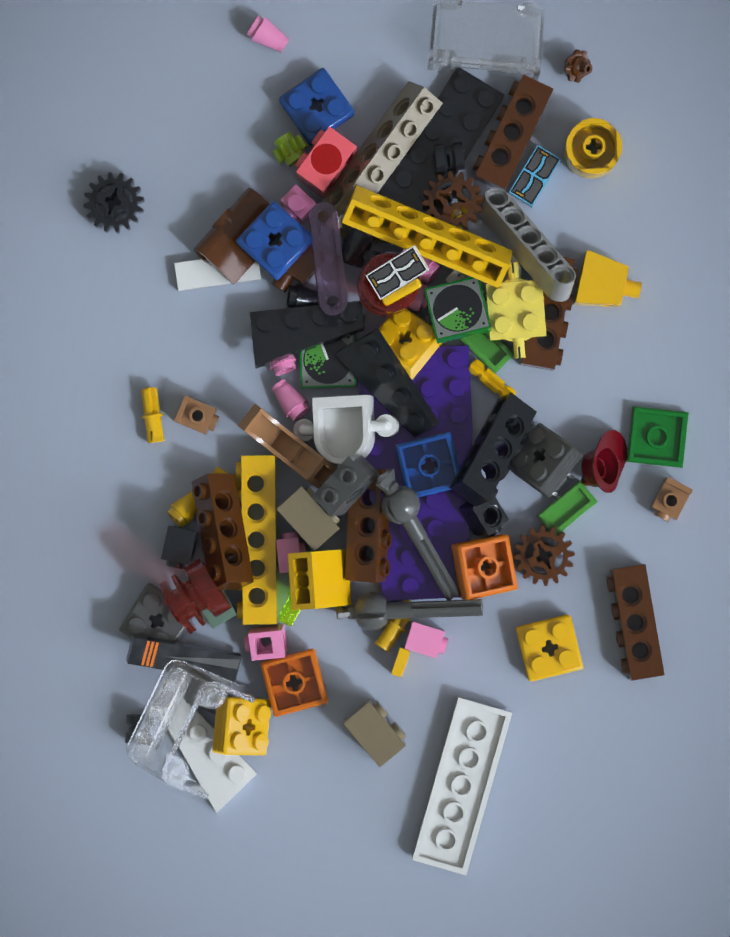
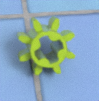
[272,132,307,167]

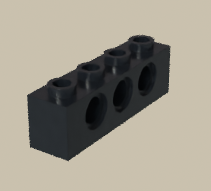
[449,393,537,507]

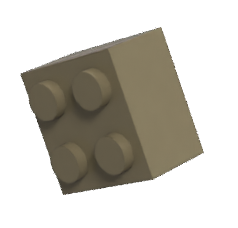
[277,486,340,551]
[343,699,406,767]

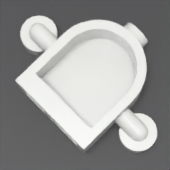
[293,395,399,468]

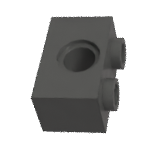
[312,455,380,516]

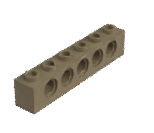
[311,81,443,239]

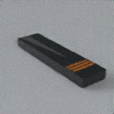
[126,634,242,682]

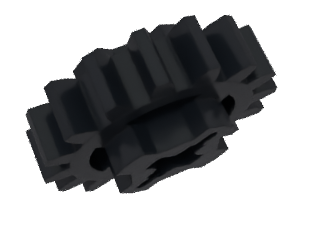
[83,172,145,234]

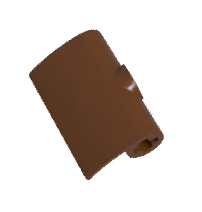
[193,188,279,285]

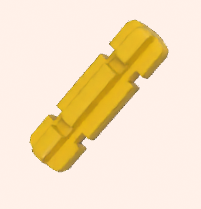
[468,359,516,398]

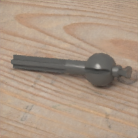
[375,468,460,600]
[336,592,483,631]

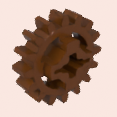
[422,171,484,230]
[513,524,575,586]

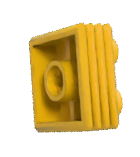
[378,305,442,380]
[516,614,583,682]
[212,696,271,755]

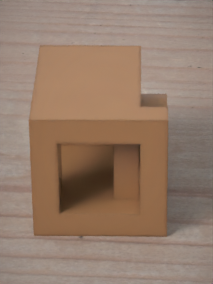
[174,395,220,435]
[650,477,693,522]

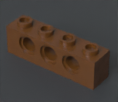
[472,74,554,190]
[520,257,579,371]
[345,468,392,583]
[192,474,254,590]
[606,564,665,681]

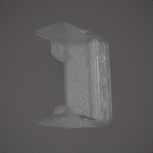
[126,660,255,800]

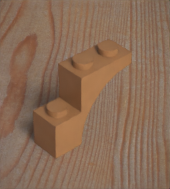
[238,404,337,489]

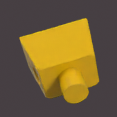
[573,250,642,307]

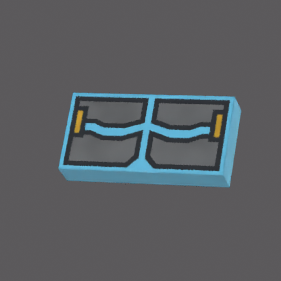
[508,145,561,208]

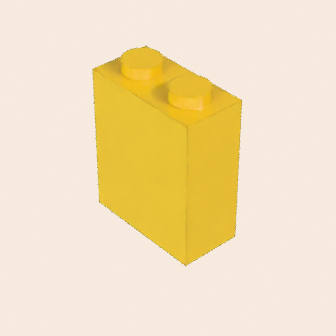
[288,549,352,610]

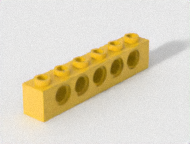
[342,185,513,288]
[236,455,278,625]

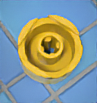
[564,118,622,179]

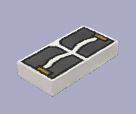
[365,245,430,300]

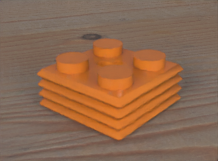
[451,534,518,600]
[260,648,328,717]

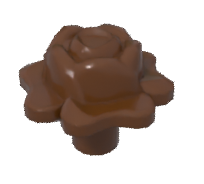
[564,49,592,83]

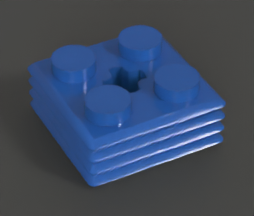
[279,68,354,145]
[236,201,314,280]
[396,432,459,497]

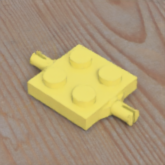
[486,262,547,359]

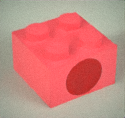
[295,126,357,198]

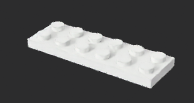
[412,697,512,875]

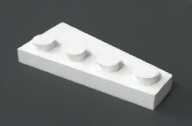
[159,693,257,813]

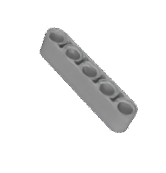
[480,187,576,302]

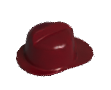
[581,430,627,493]

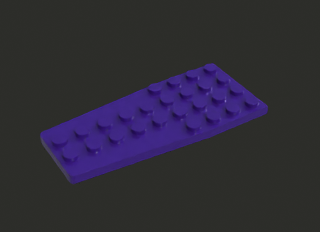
[358,345,473,601]

